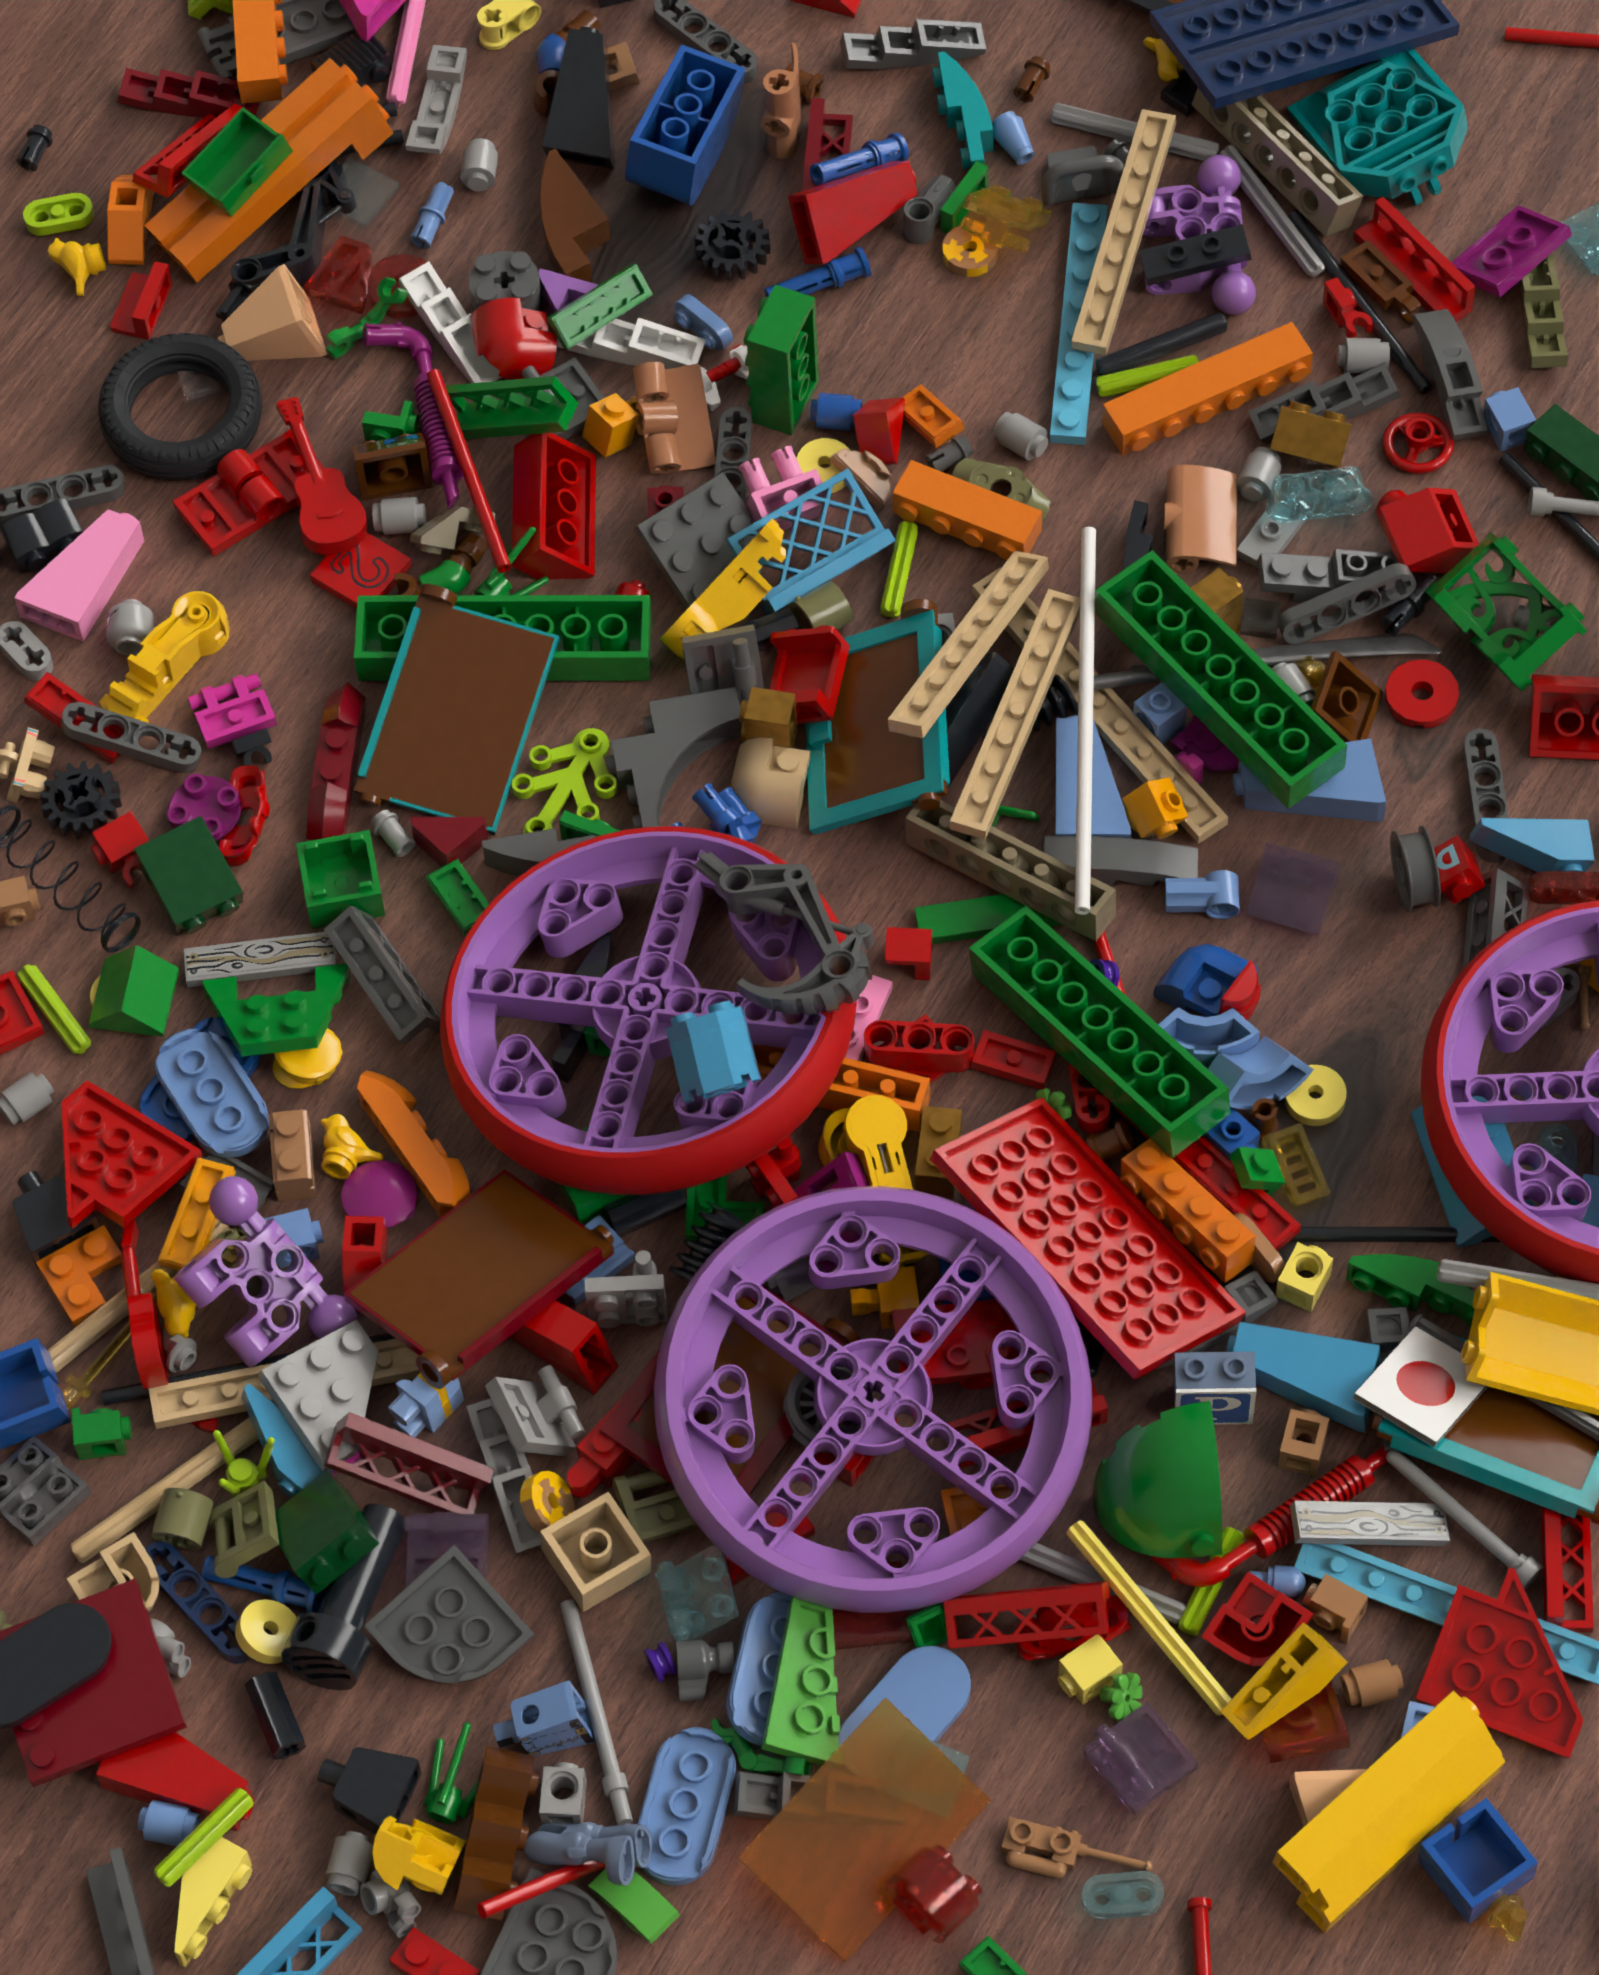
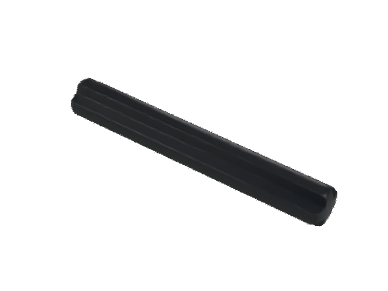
[1095,312,1228,376]

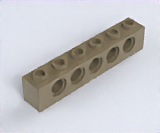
[1191,88,1363,237]
[905,800,1116,941]

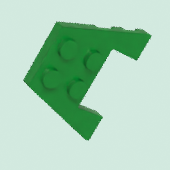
[202,963,351,1057]

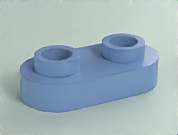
[674,294,733,351]

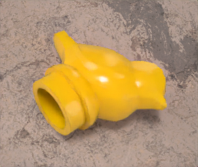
[1143,37,1184,82]
[48,238,106,297]
[320,1114,384,1180]
[151,1269,196,1338]

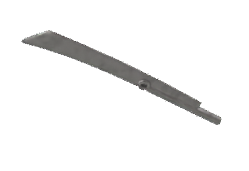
[1094,633,1442,690]

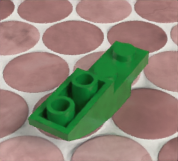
[1346,1254,1475,1327]

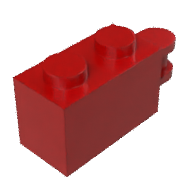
[567,1391,642,1498]

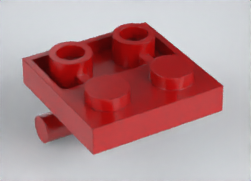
[745,1136,801,1211]

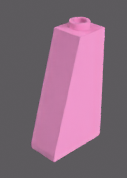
[14,509,144,642]

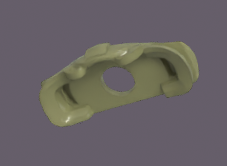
[952,458,1051,522]

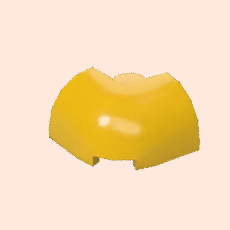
[372,1816,466,1895]

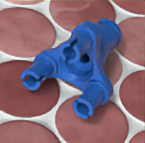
[671,783,762,843]

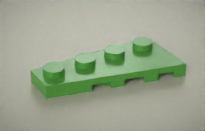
[761,1597,843,1770]

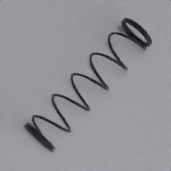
[0,805,141,953]

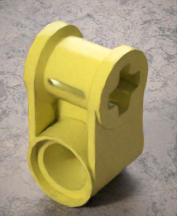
[477,0,541,50]

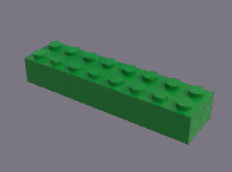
[1095,550,1347,809]
[354,595,652,681]
[969,906,1231,1158]

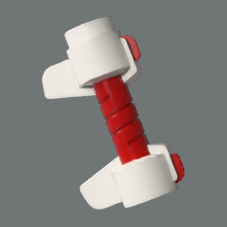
[701,344,749,411]

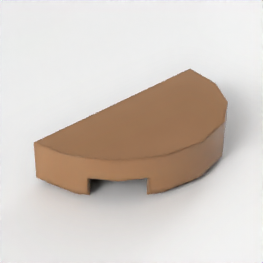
[829,449,891,510]

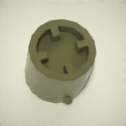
[791,581,853,630]
[151,1488,214,1551]

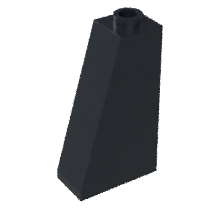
[542,27,615,169]
[946,652,1014,787]

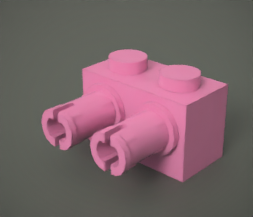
[738,446,826,532]

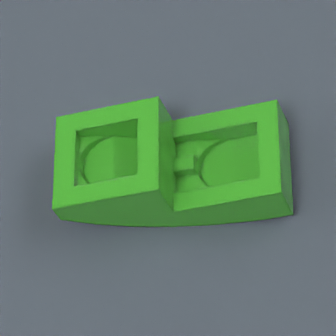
[588,1869,680,1944]

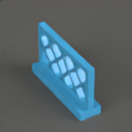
[725,468,896,615]

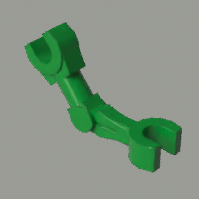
[326,277,408,359]
[711,1718,812,1776]

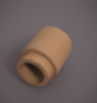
[1340,1659,1404,1708]

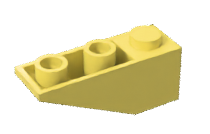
[174,1837,252,1968]

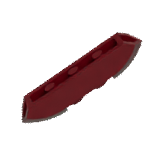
[306,682,366,840]

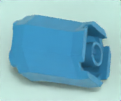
[665,1000,762,1103]

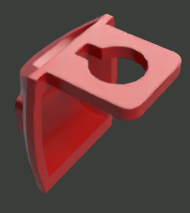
[1219,960,1261,1020]

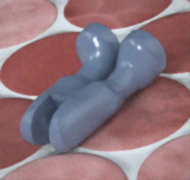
[525,1822,652,1886]

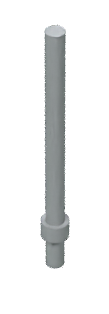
[560,1599,633,1825]

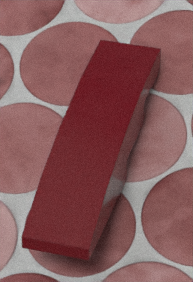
[117,68,260,117]

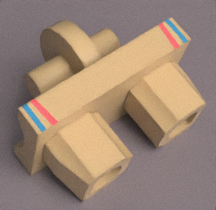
[0,727,55,803]

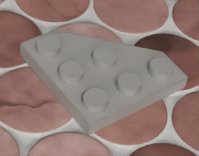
[258,1320,378,1472]

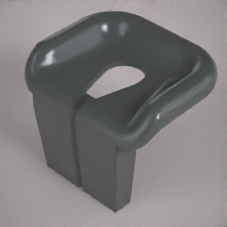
[1042,146,1124,206]

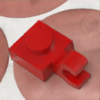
[1323,277,1373,338]

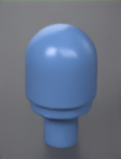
[1250,1565,1306,1598]

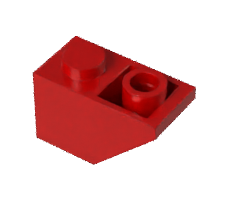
[342,1216,388,1297]

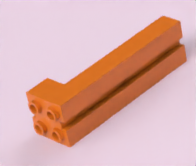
[144,58,393,283]

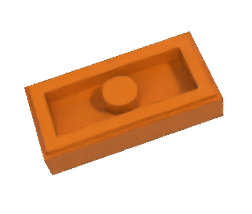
[901,384,965,448]

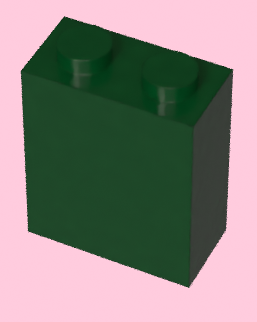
[134,816,243,935]
[275,1469,379,1594]

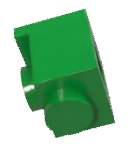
[72,1408,132,1460]

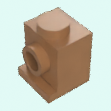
[608,42,640,91]
[0,876,41,927]
[1278,1409,1329,1476]
[1302,1574,1368,1644]

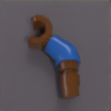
[533,10,600,115]

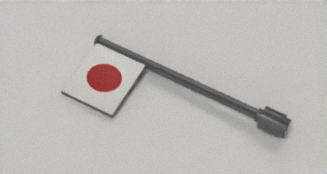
[1353,1314,1599,1448]

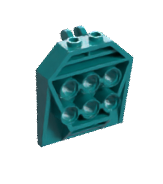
[1287,49,1468,206]

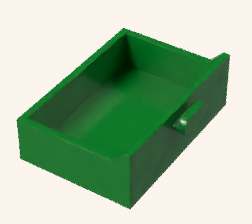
[182,107,293,217]

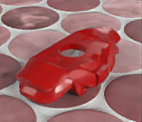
[218,765,270,866]
[1015,1595,1131,1661]

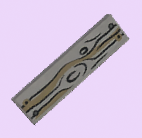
[184,932,337,988]
[1290,1501,1450,1546]

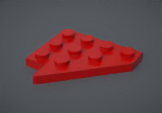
[61,1080,202,1229]
[1415,1567,1584,1760]

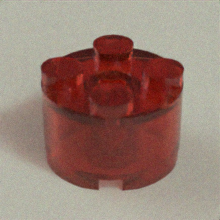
[885,1844,983,1943]

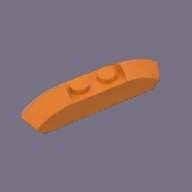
[357,1070,470,1218]

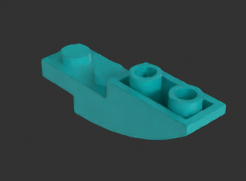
[932,52,993,170]

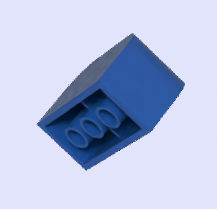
[625,44,746,206]

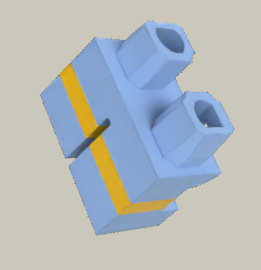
[388,1373,465,1437]

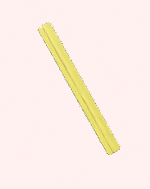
[1066,1520,1231,1716]

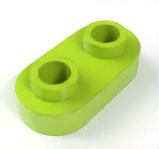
[23,193,94,236]

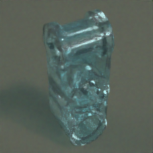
[1266,466,1374,522]

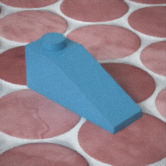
[1469,818,1595,880]
[241,1383,333,1498]

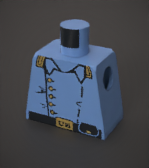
[493,1681,595,1756]

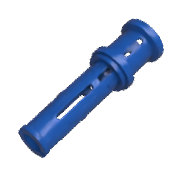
[810,132,909,185]
[764,246,872,297]
[202,1555,325,1613]

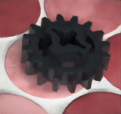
[694,209,771,281]
[40,761,122,839]

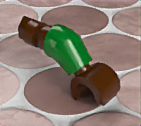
[390,533,489,595]

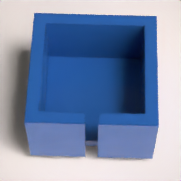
[0,1338,72,1450]
[1417,1798,1538,1925]

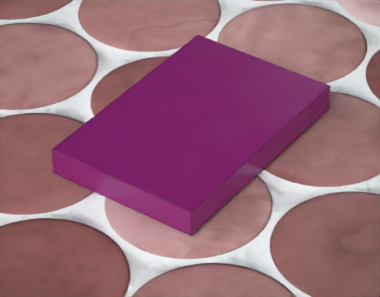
[1451,205,1572,297]

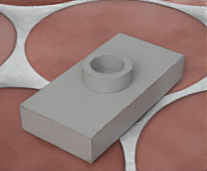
[1236,499,1306,568]

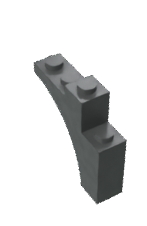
[606,687,743,829]

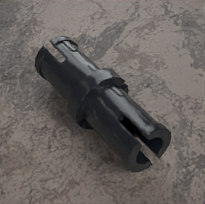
[1379,572,1438,636]

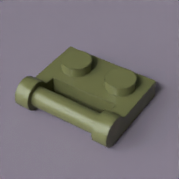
[612,1471,699,1543]
[209,1481,279,1578]

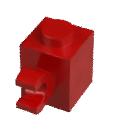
[90,811,150,889]

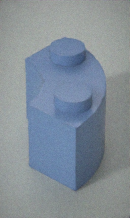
[1158,1007,1260,1069]
[1208,1035,1314,1110]

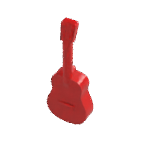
[276,397,367,555]
[120,1220,169,1390]

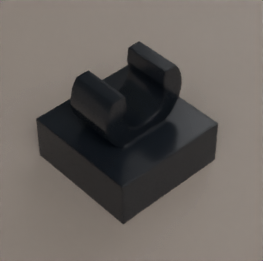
[230,728,272,766]

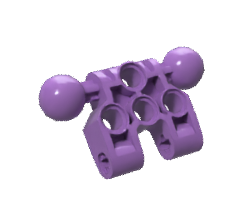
[1143,155,1257,315]
[174,1176,357,1368]

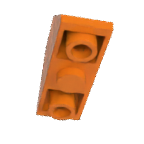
[107,175,155,265]

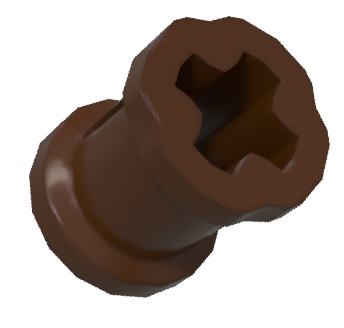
[785,63,825,104]
[1086,1119,1136,1164]

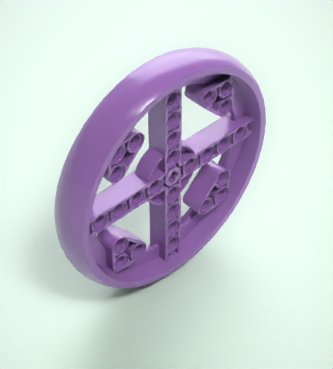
[654,1186,1093,1613]

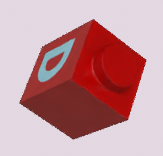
[1434,835,1486,905]

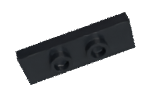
[1139,224,1252,286]

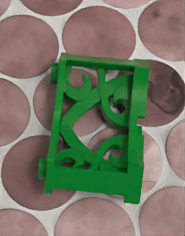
[1425,532,1587,692]

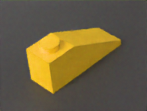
[1220,1622,1348,1740]

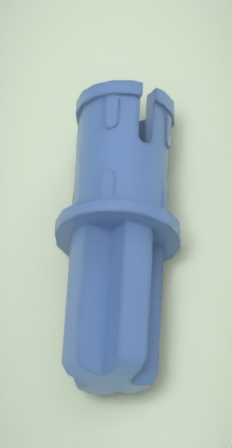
[409,182,454,249]

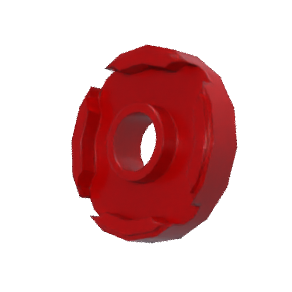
[1385,659,1459,728]

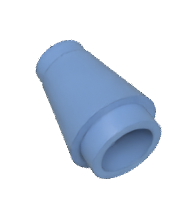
[992,111,1035,165]

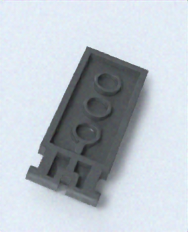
[197,0,357,80]

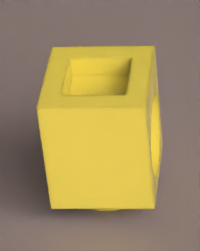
[1276,1242,1333,1312]
[1057,1634,1123,1705]

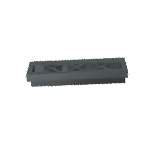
[1463,868,1529,998]
[323,906,440,1044]
[86,1847,156,1975]

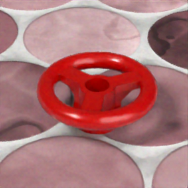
[1382,412,1454,474]

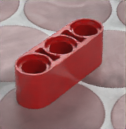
[864,1020,975,1073]

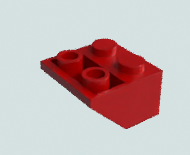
[1376,487,1479,574]

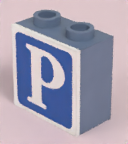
[1172,1352,1256,1425]

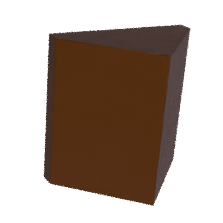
[1311,650,1383,742]

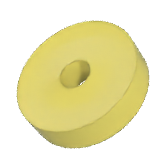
[796,438,850,493]
[1284,1065,1347,1126]
[235,1599,297,1664]

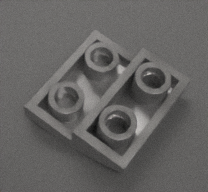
[0,1436,92,1546]

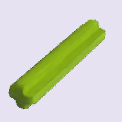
[1096,355,1199,397]
[880,521,918,618]
[17,964,91,1055]
[1178,1527,1244,1636]
[154,1788,254,1887]

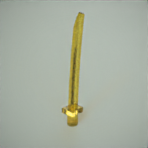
[63,1291,158,1410]

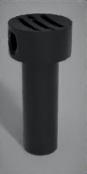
[281,1503,407,1691]

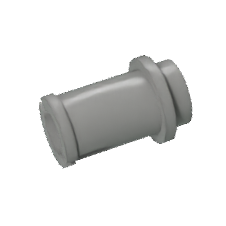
[371,810,416,858]

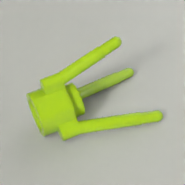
[213,1430,275,1498]

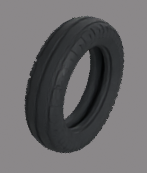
[98,333,262,481]

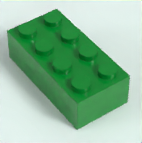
[743,285,819,436]

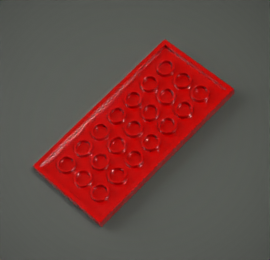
[929,1097,1246,1380]

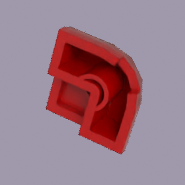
[470,297,557,380]
[1201,1571,1314,1666]

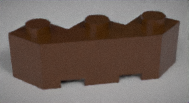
[453,1746,539,1920]

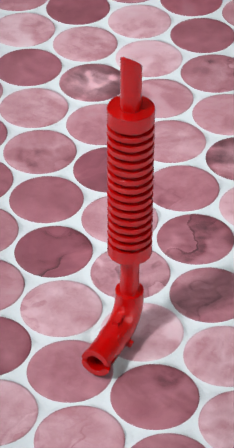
[1151,1446,1388,1588]

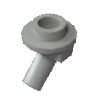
[162,1324,197,1373]

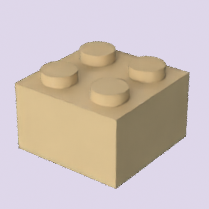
[540,1491,651,1612]

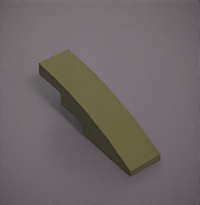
[1519,252,1568,368]

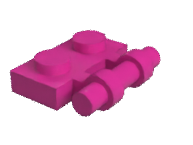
[187,673,277,749]

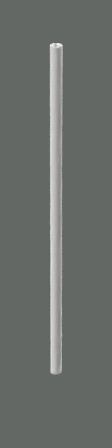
[1075,527,1096,915]

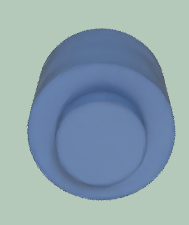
[138,1800,201,1847]

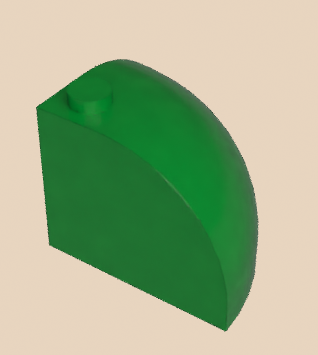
[1092,1401,1222,1558]

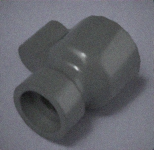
[676,1639,734,1702]

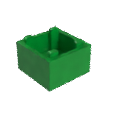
[296,830,386,929]

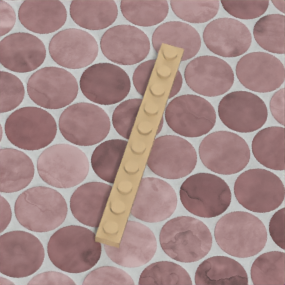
[972,567,1228,844]

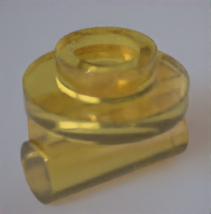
[1487,1894,1527,1942]

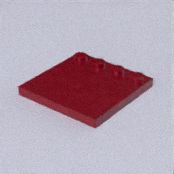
[0,1579,187,1787]

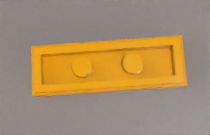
[158,1158,236,1271]

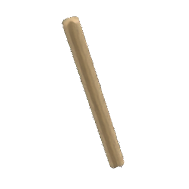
[48,1220,230,1372]
[70,1417,259,1563]

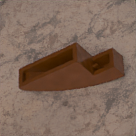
[540,149,611,283]

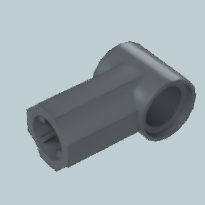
[903,174,957,244]

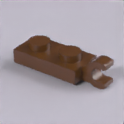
[1340,240,1421,325]

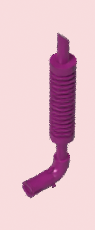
[362,322,463,508]

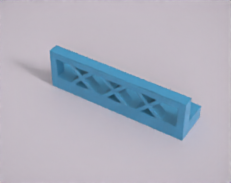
[237,1886,363,1975]

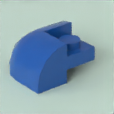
[1153,943,1258,1017]

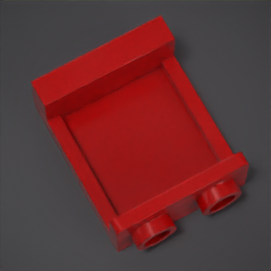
[769,625,850,724]

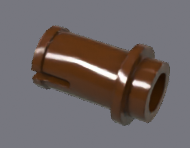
[1013,56,1050,102]
[1248,1098,1278,1140]

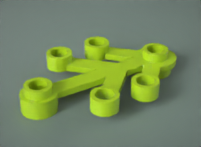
[512,728,617,834]

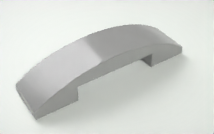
[406,45,467,154]

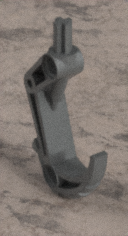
[694,851,875,1015]

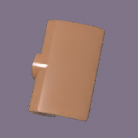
[760,42,802,159]
[632,362,716,474]
[1164,465,1237,574]

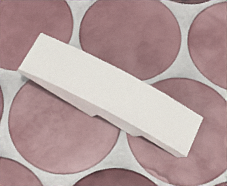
[398,262,503,383]
[557,318,706,369]

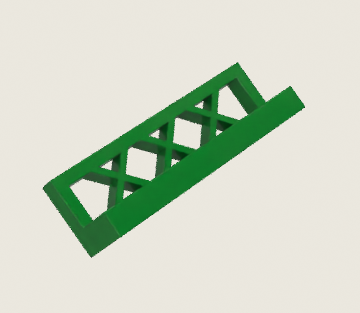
[446,376,579,439]

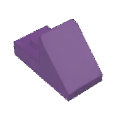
[539,268,598,315]

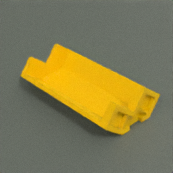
[1460,1271,1599,1416]
[1272,1690,1505,1933]

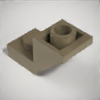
[410,505,496,555]

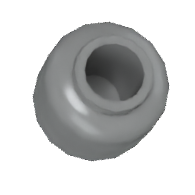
[106,599,154,656]

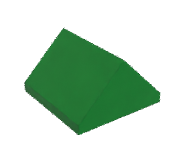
[89,945,179,1037]

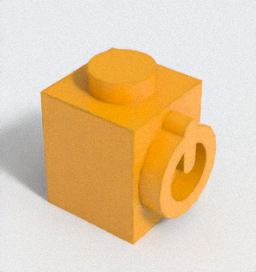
[1122,777,1189,839]

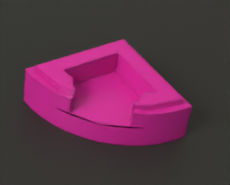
[1174,751,1204,784]

